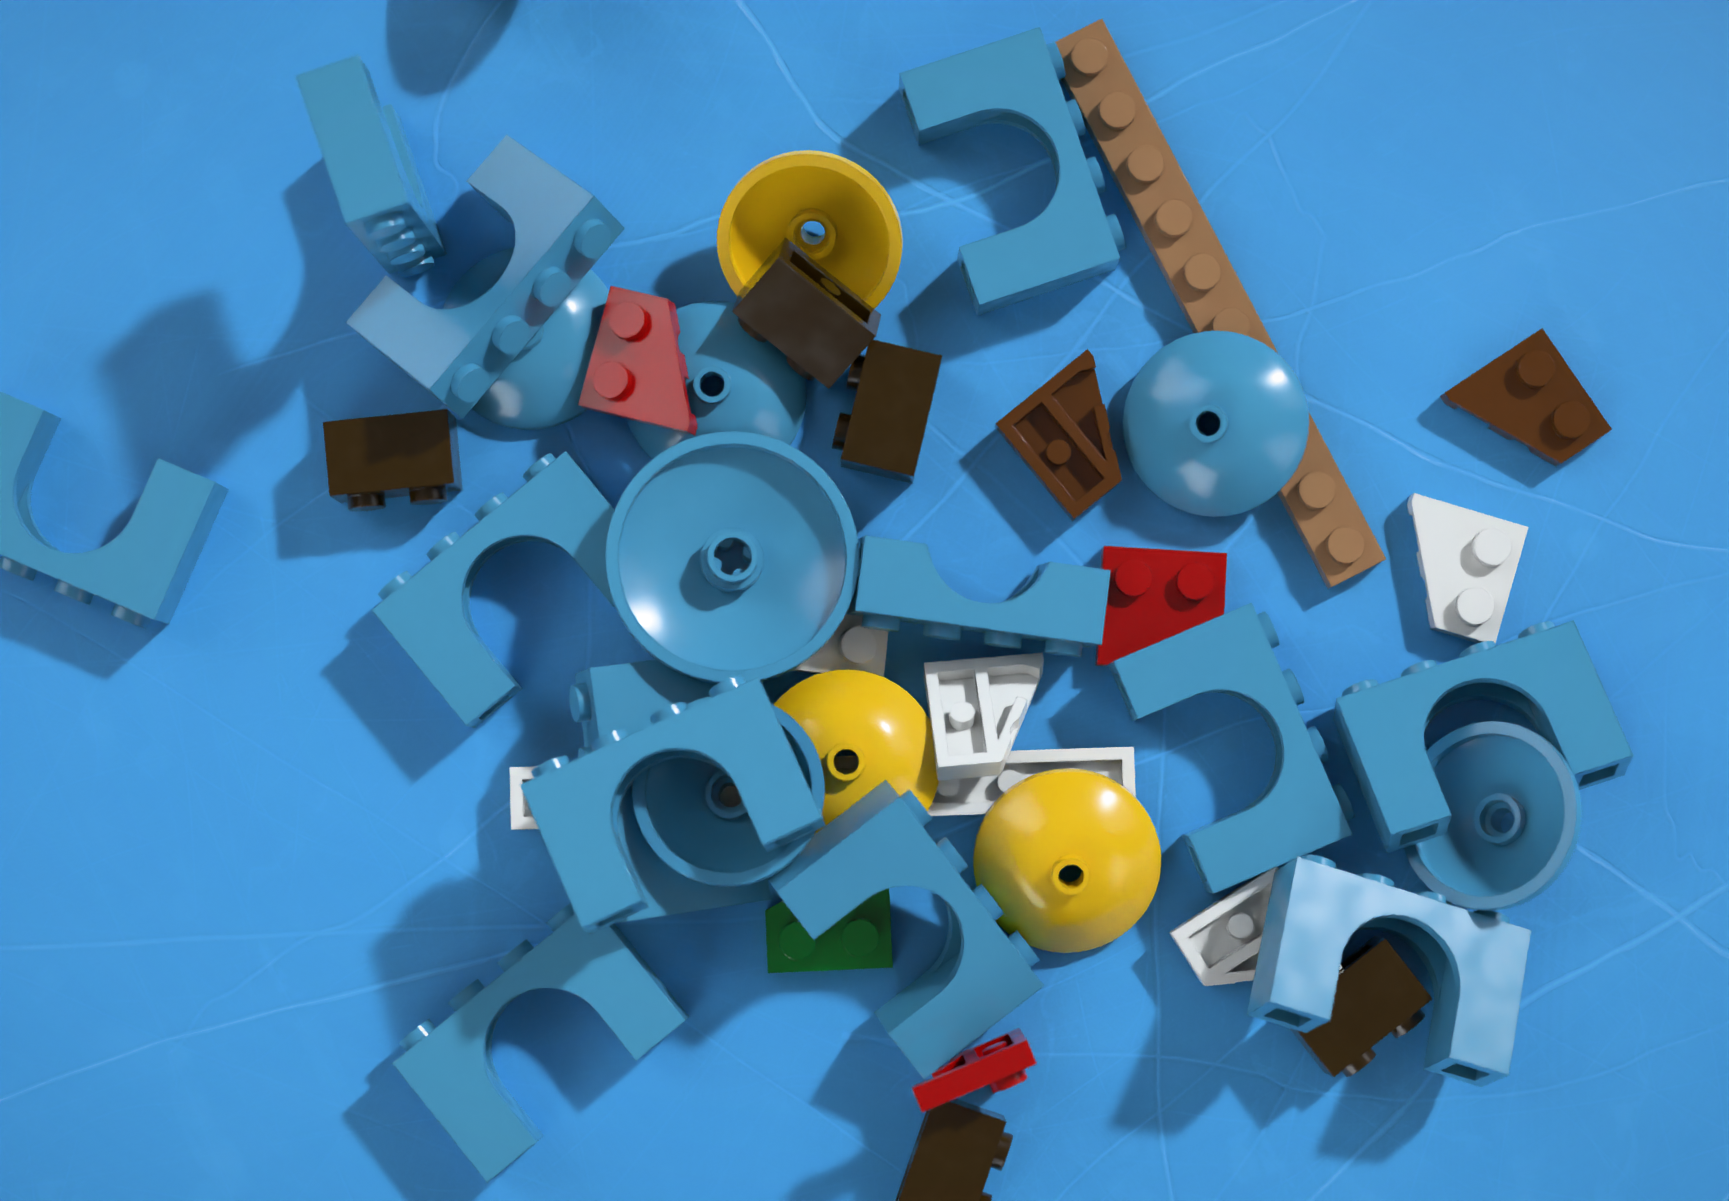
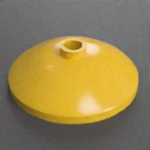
[717,150,903,309]
[773,670,939,835]
[973,768,1161,953]

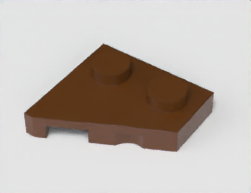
[1440,328,1612,466]
[995,349,1122,522]

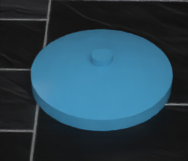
[605,431,859,684]

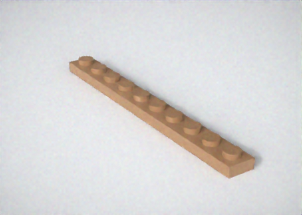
[1055,19,1386,589]

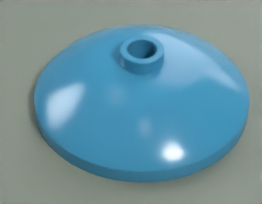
[443,248,609,430]
[627,301,807,459]
[1123,331,1310,517]
[632,696,825,887]
[1404,721,1582,911]

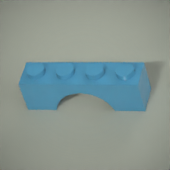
[846,535,1111,657]

